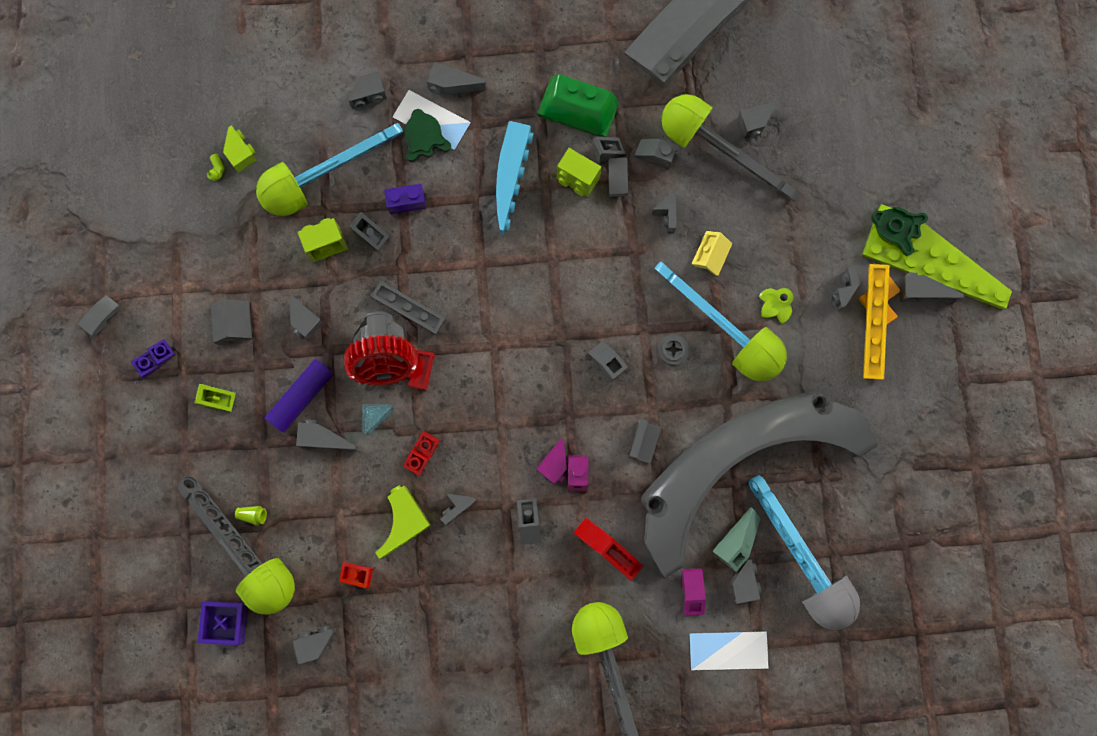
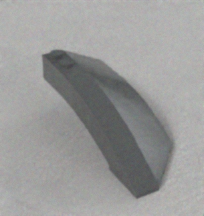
[624,0,750,89]

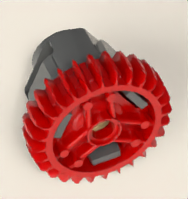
[344,311,417,387]

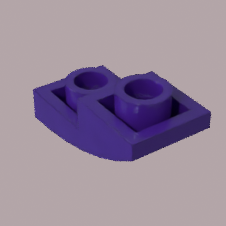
[131,339,175,379]

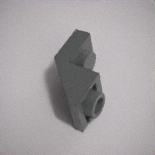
[831,266,860,311]

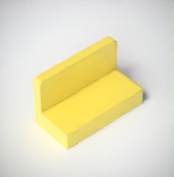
[692,231,732,276]

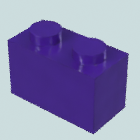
[384,184,427,214]

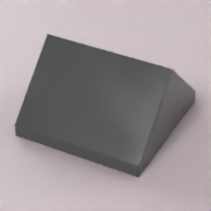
[211,299,253,343]

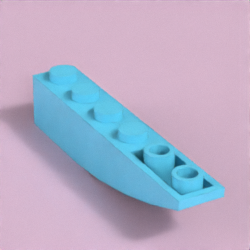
[496,121,534,236]

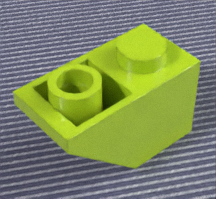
[223,125,257,173]

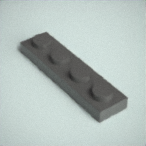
[371,280,446,335]

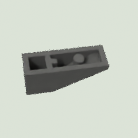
[427,62,487,95]
[899,272,964,302]
[296,420,358,451]

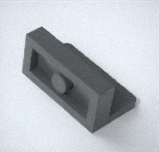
[628,419,661,464]

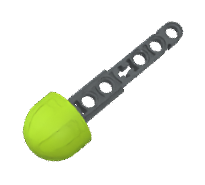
[662,94,800,201]
[178,476,295,614]
[572,602,638,736]

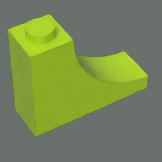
[375,485,431,559]

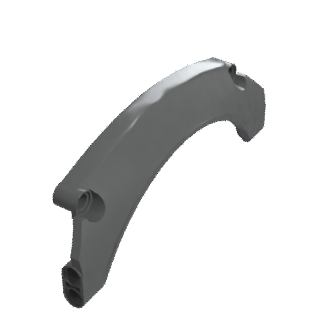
[641,391,878,579]

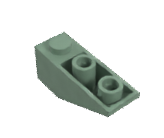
[713,507,761,572]

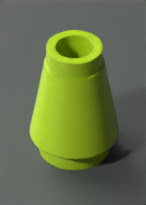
[235,506,267,526]

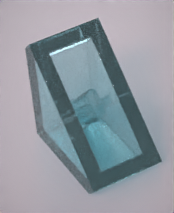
[362,404,395,436]

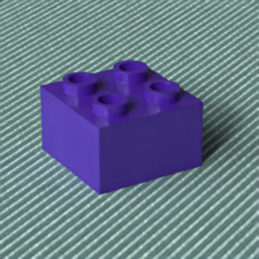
[198,600,248,645]

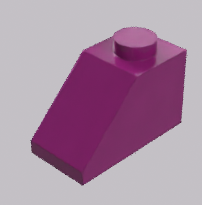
[536,439,567,485]

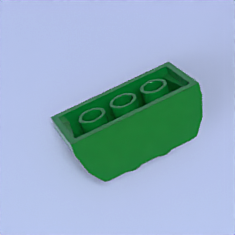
[537,74,619,137]

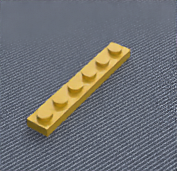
[863,264,890,380]

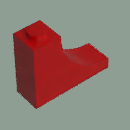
[574,518,643,581]

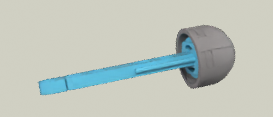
[749,475,860,630]

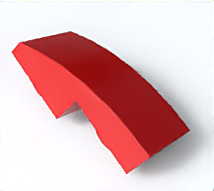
[403,431,441,476]

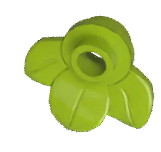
[759,288,793,324]

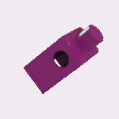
[568,455,588,492]

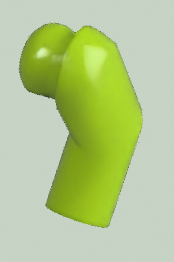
[207,154,225,181]

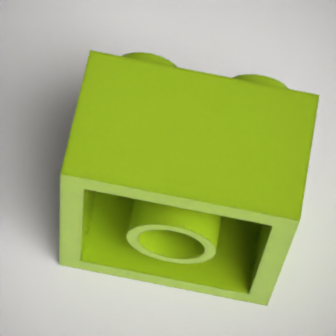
[557,148,601,197]
[298,218,348,263]

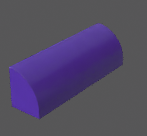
[264,358,334,433]

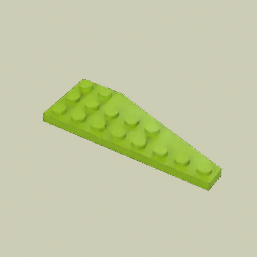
[861,204,1012,310]

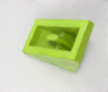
[195,384,236,412]

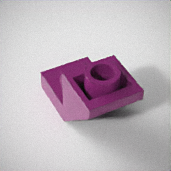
[681,568,706,616]

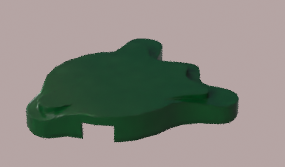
[404,109,452,162]
[871,207,928,256]

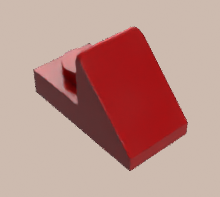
[339,562,374,589]

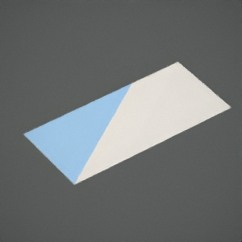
[393,90,471,150]
[690,632,768,670]

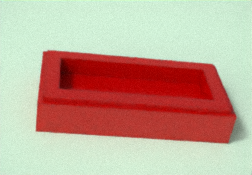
[408,349,435,391]

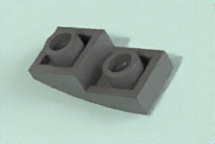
[609,158,628,197]
[78,295,121,337]

